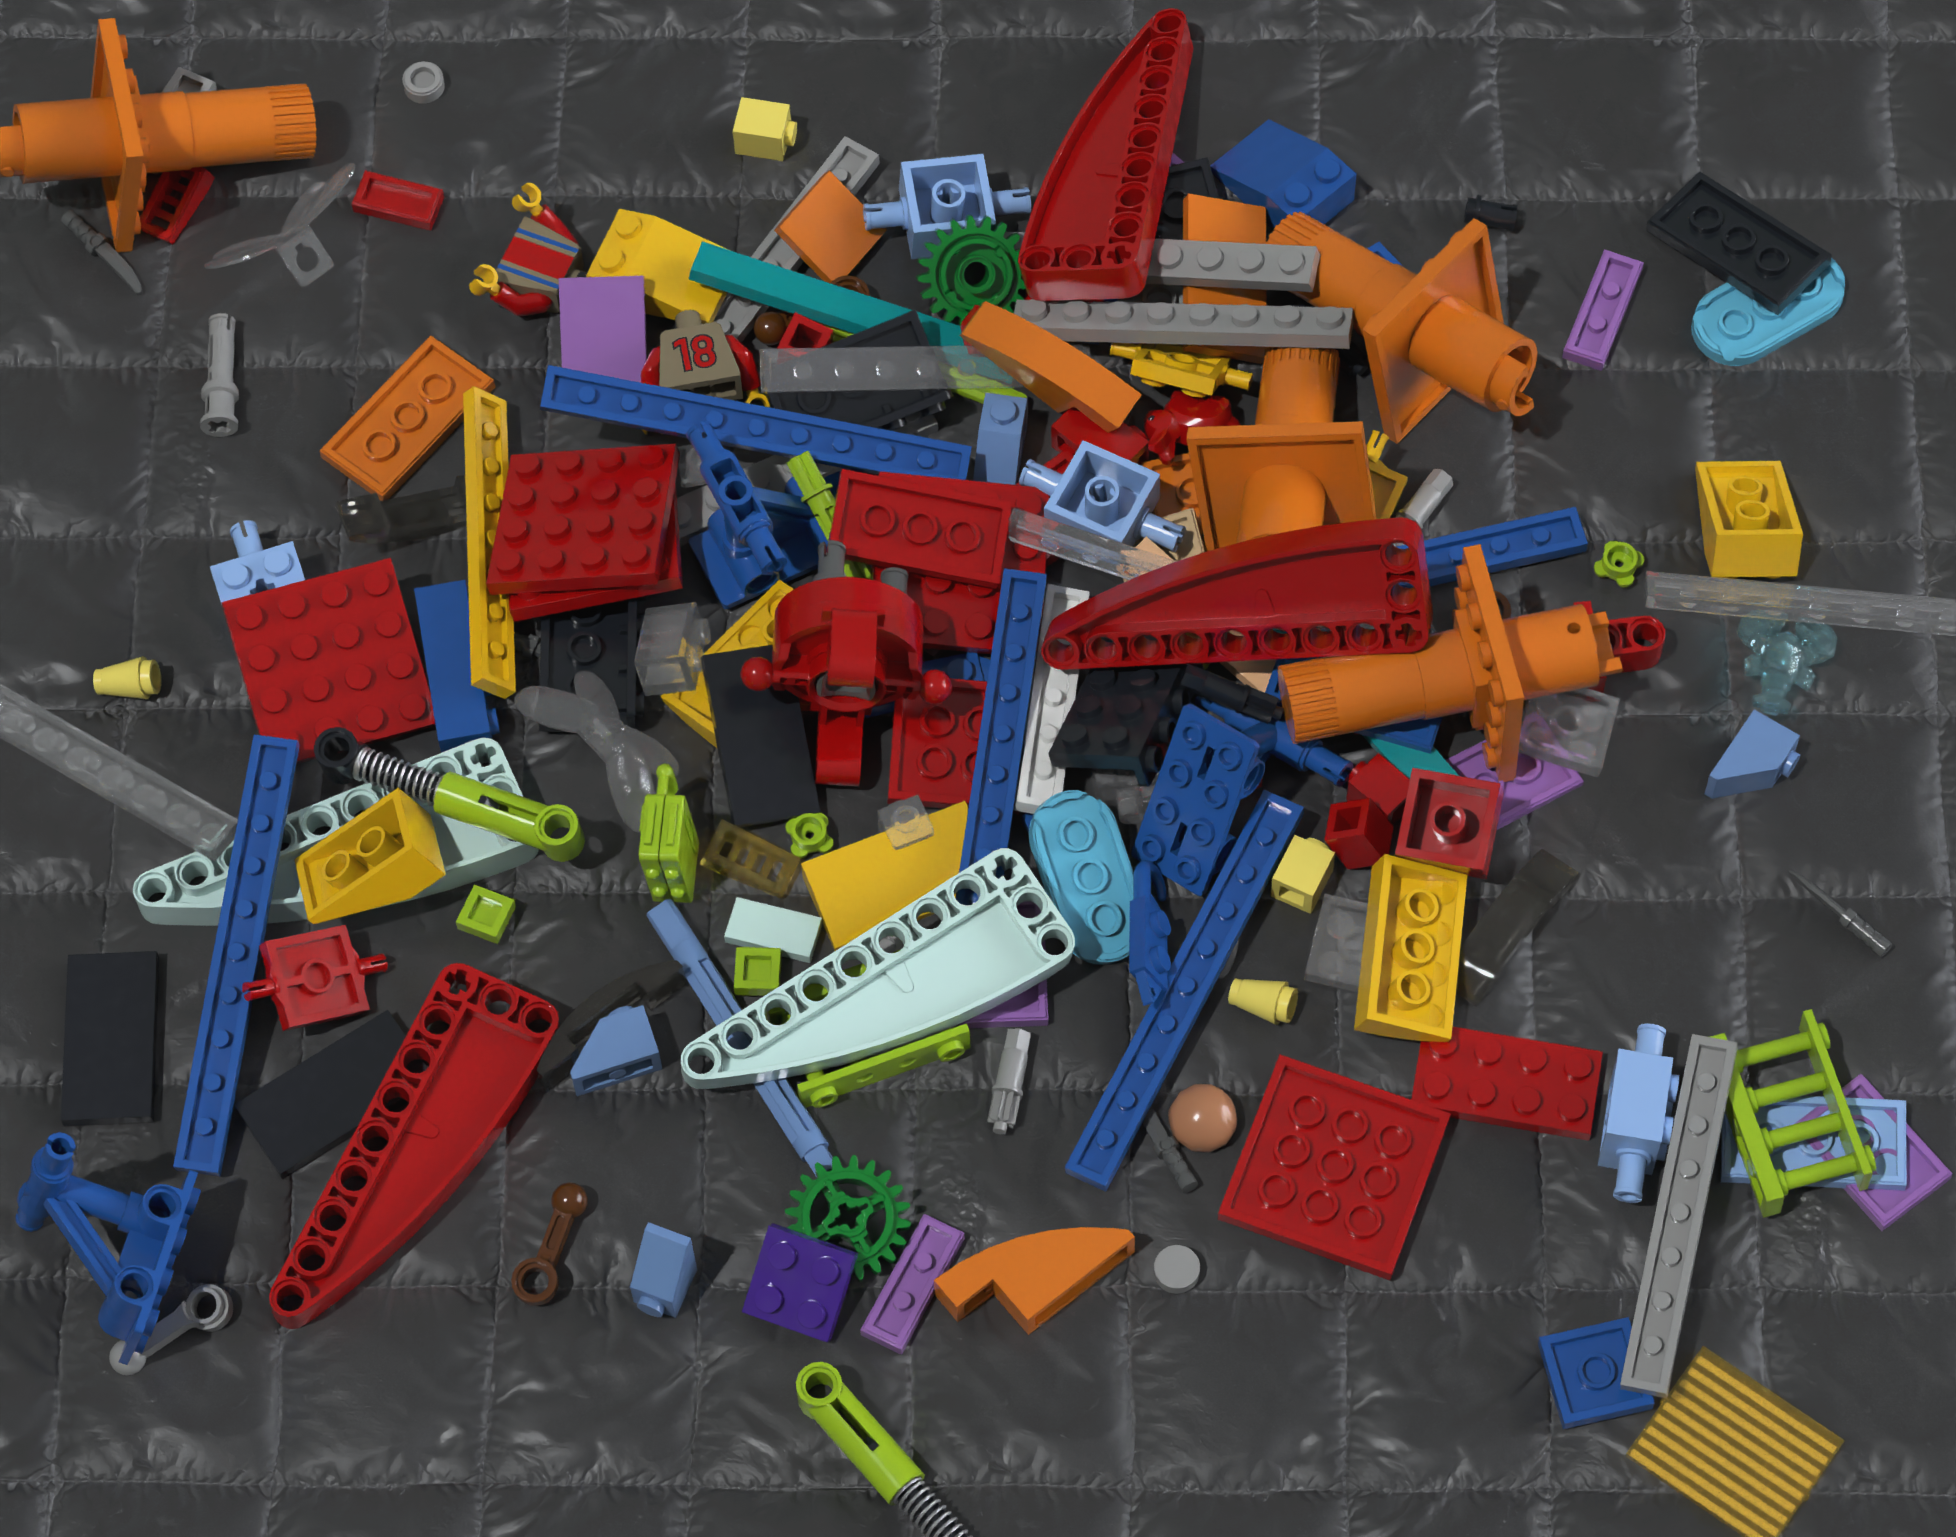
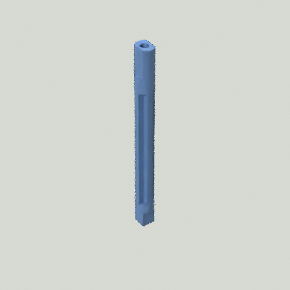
[646,899,833,1177]

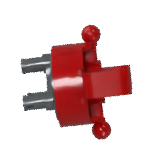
[740,540,952,787]

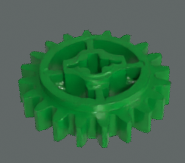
[785,1155,911,1282]

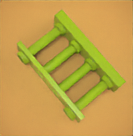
[765,949,971,1108]
[1710,1009,1876,1218]

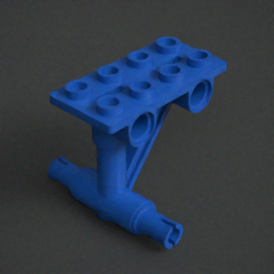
[686,421,840,609]
[1131,696,1353,896]
[15,1132,201,1365]

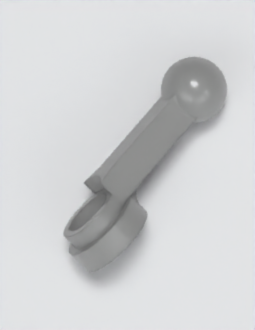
[109,1284,233,1376]

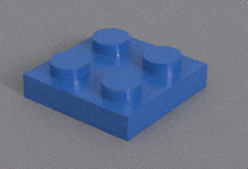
[1538,1317,1655,1429]

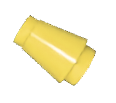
[93,656,161,699]
[1228,978,1298,1025]

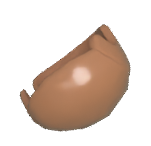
[1168,1084,1237,1153]

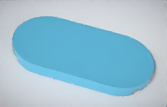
[1691,258,1845,366]
[1029,790,1134,964]

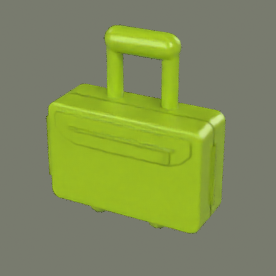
[639,763,699,903]

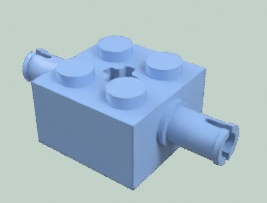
[863,154,1031,259]
[1019,440,1186,565]
[210,520,305,605]
[1598,1024,1679,1203]

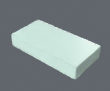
[724,897,823,963]

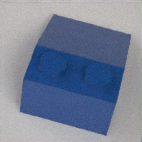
[1210,119,1357,230]

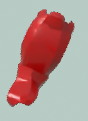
[1144,390,1241,465]

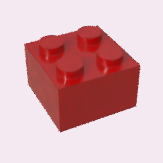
[1395,768,1504,879]

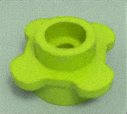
[1594,541,1644,587]
[785,813,834,858]

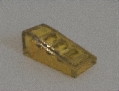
[699,819,801,898]

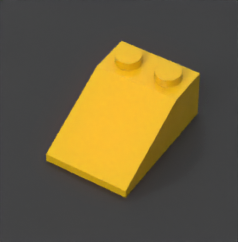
[586,209,731,324]
[1695,461,1803,579]
[294,788,446,924]

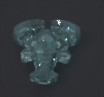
[1737,606,1837,716]

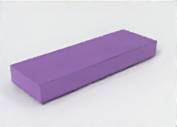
[1562,249,1644,371]
[860,1214,965,1355]

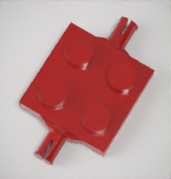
[242,925,388,1031]

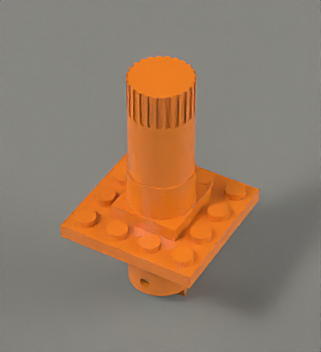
[0,18,317,253]
[1265,212,1537,444]
[1187,347,1377,552]
[1278,544,1623,782]

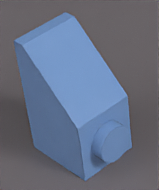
[973,393,1028,485]
[1704,709,1801,799]
[570,1005,662,1096]
[630,1222,697,1318]

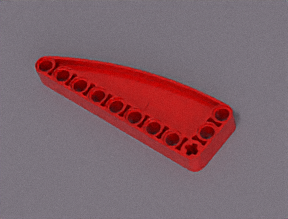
[1018,8,1193,301]
[1041,517,1433,670]
[269,963,560,1329]

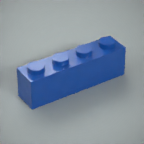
[414,580,500,753]

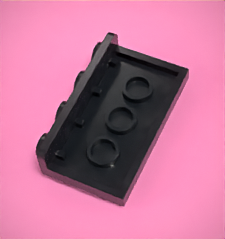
[757,310,953,431]
[539,596,646,733]
[1048,640,1204,787]

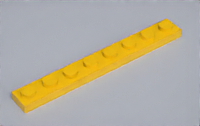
[463,386,516,699]

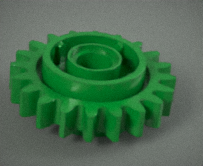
[916,214,1026,326]

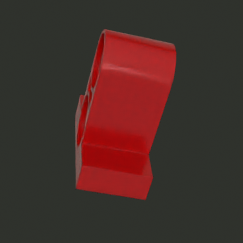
[1573,600,1665,699]

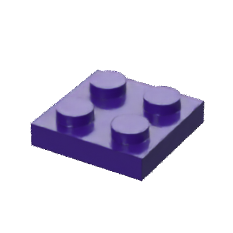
[742,1223,858,1342]

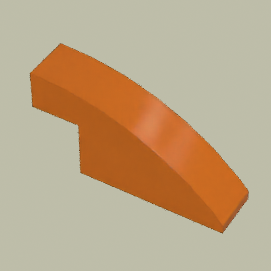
[959,301,1142,433]
[934,1227,1135,1335]

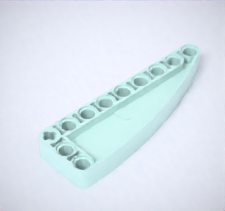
[133,737,539,926]
[681,848,1075,1089]

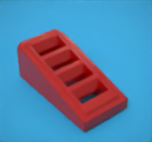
[140,167,215,245]

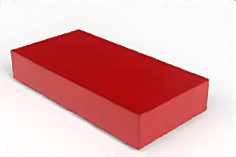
[351,170,444,231]

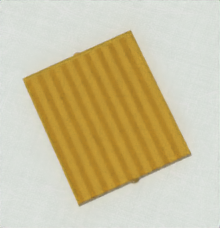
[1626,1346,1845,1537]

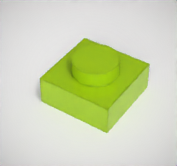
[456,884,516,944]
[734,947,782,996]

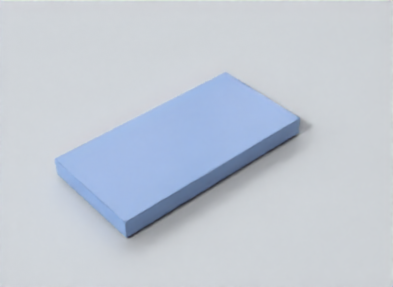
[1721,1096,1907,1191]

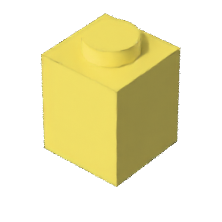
[733,97,797,161]
[1271,835,1335,914]

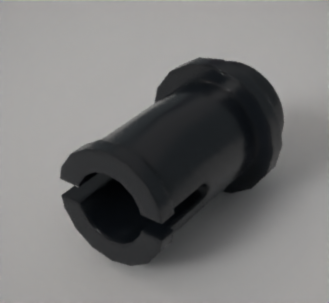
[1464,195,1518,231]

